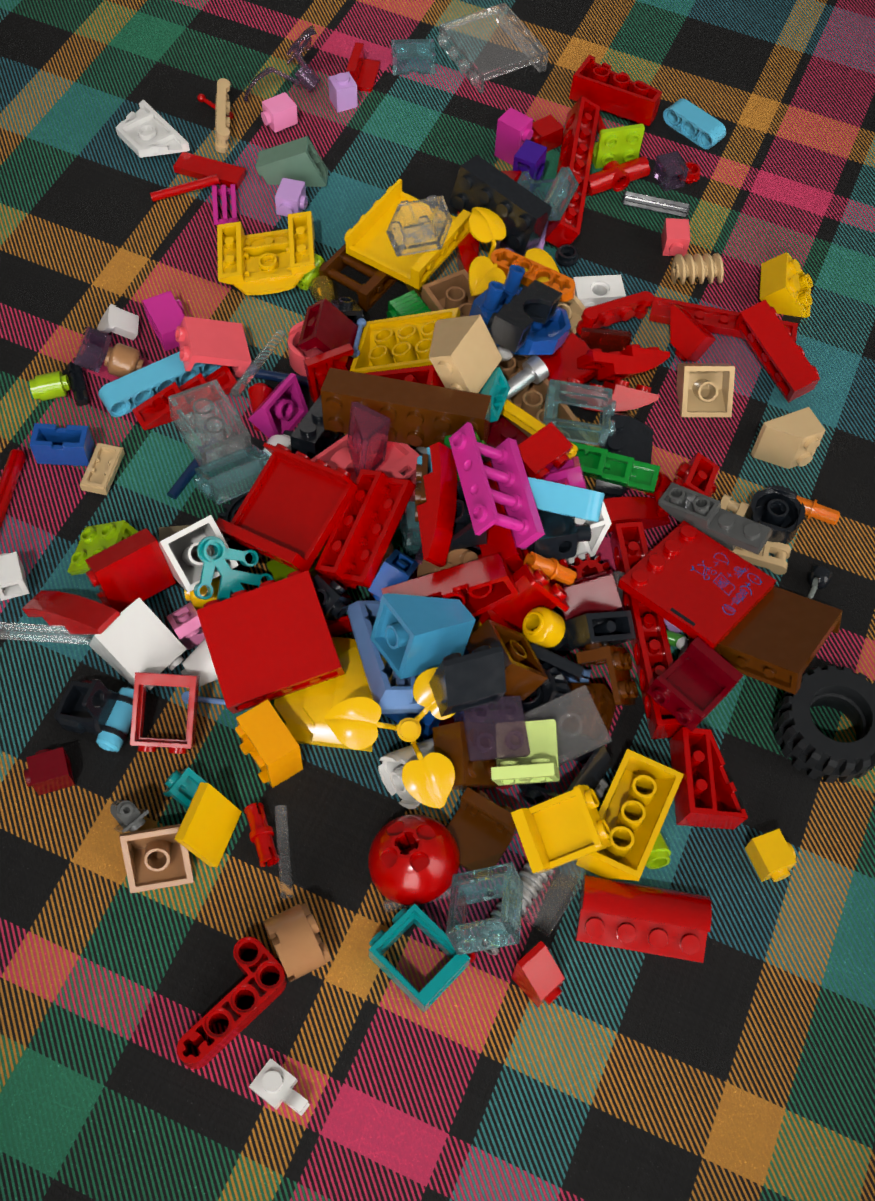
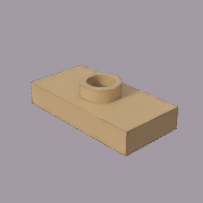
[80,443,125,495]

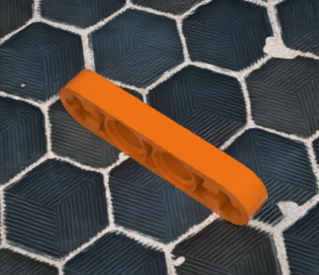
[491,248,575,302]

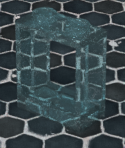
[543,379,616,447]
[194,444,269,505]
[446,862,523,955]

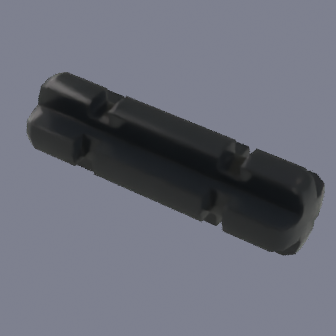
[67,361,90,406]

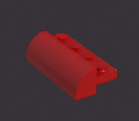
[315,469,416,588]
[575,875,712,963]

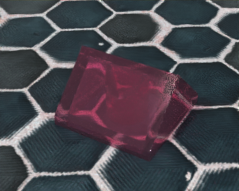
[347,402,390,477]

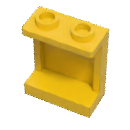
[511,785,611,874]

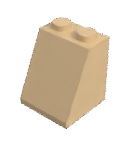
[429,315,502,393]

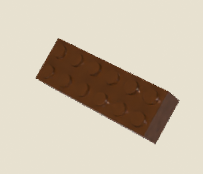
[320,368,492,448]

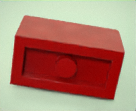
[346,42,380,92]

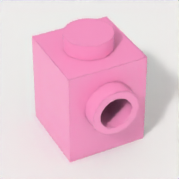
[261,92,298,133]

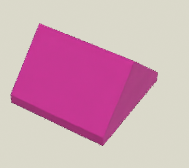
[248,373,308,438]

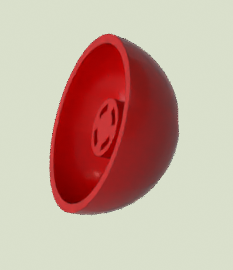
[368,814,460,905]

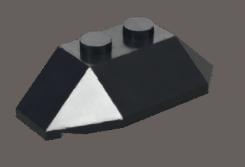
[594,411,653,497]

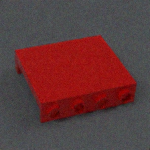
[216,442,358,572]
[197,570,345,714]

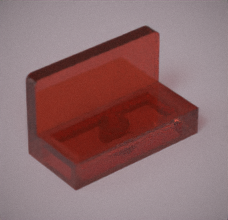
[579,327,631,353]

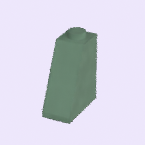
[256,136,328,187]

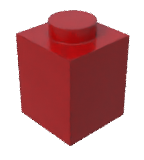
[531,114,564,152]

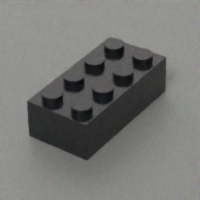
[449,155,553,256]

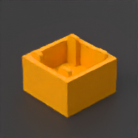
[235,699,303,788]

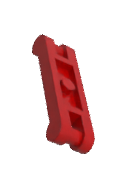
[576,291,654,336]

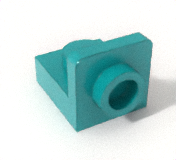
[163,767,207,810]

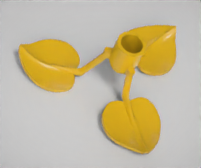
[468,207,560,296]
[324,667,455,808]

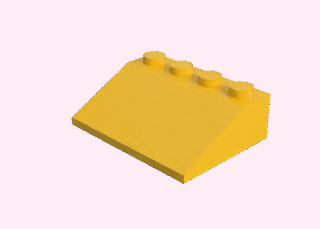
[350,307,460,373]

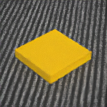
[174,782,242,868]

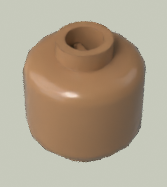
[104,343,144,378]

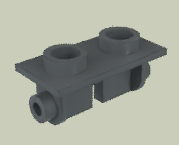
[110,800,149,833]

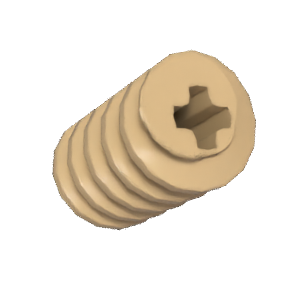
[671,253,724,285]

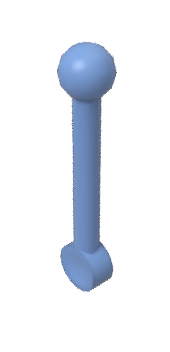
[351,318,367,358]
[181,691,226,705]

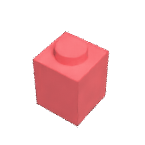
[661,218,690,257]

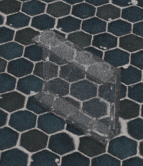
[437,2,549,93]

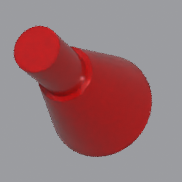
[247,383,273,431]

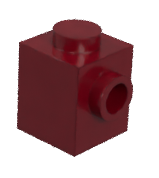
[24,747,75,796]

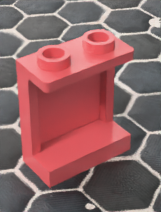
[175,316,252,378]

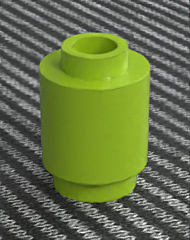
[29,371,71,401]

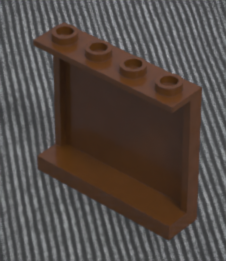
[688,586,843,695]

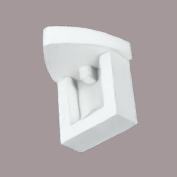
[97,304,139,341]

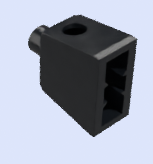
[527,510,591,560]

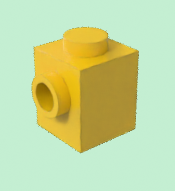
[744,829,797,882]

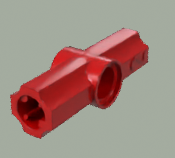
[586,156,651,196]

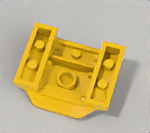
[217,211,315,295]
[274,637,374,752]

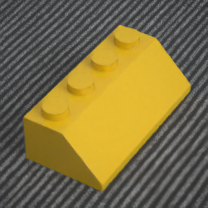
[576,749,684,881]

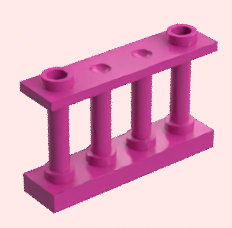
[449,422,545,549]

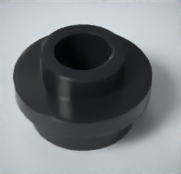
[555,244,579,267]

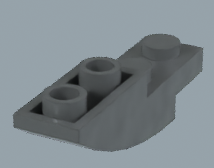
[658,482,772,555]

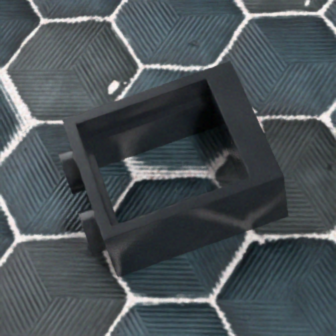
[518,728,613,806]

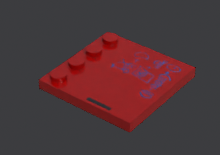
[617,521,777,650]

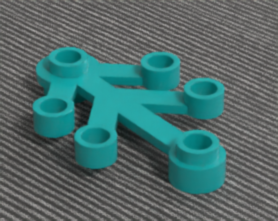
[194,536,274,601]

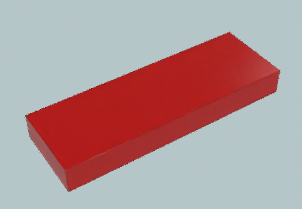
[173,152,246,190]

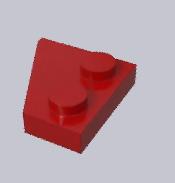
[304,343,354,403]

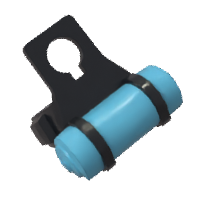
[54,679,134,752]

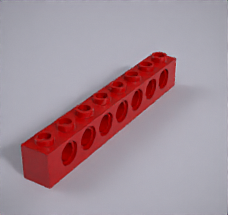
[545,96,600,248]
[610,522,685,739]

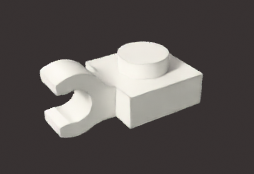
[249,1058,310,1116]

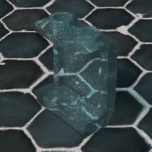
[517,167,579,221]

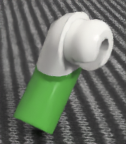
[666,630,688,658]

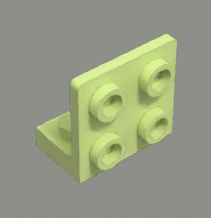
[491,719,560,786]

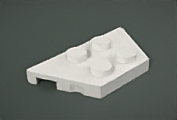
[115,100,190,158]

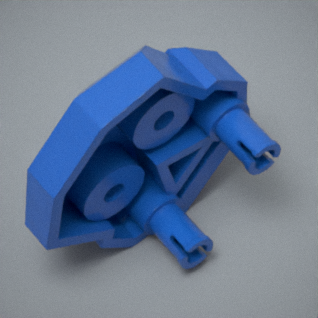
[469,265,571,355]

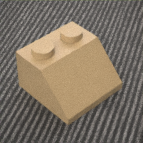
[676,363,735,417]
[751,407,826,469]

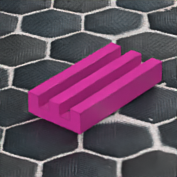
[212,184,238,225]

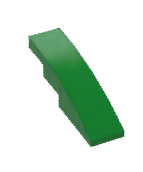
[570,441,661,494]

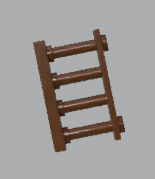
[319,244,398,312]

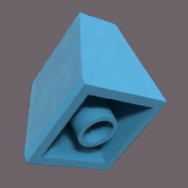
[370,593,476,680]

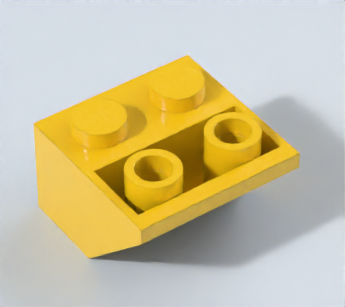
[760,252,813,318]

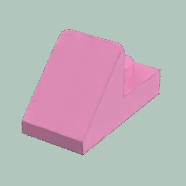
[166,602,205,650]

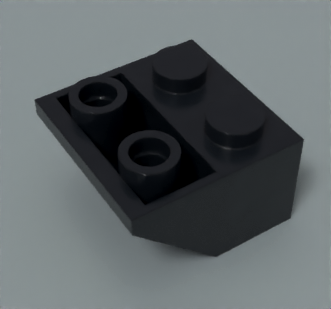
[429,645,506,717]

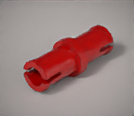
[244,802,280,867]

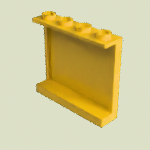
[344,179,471,290]

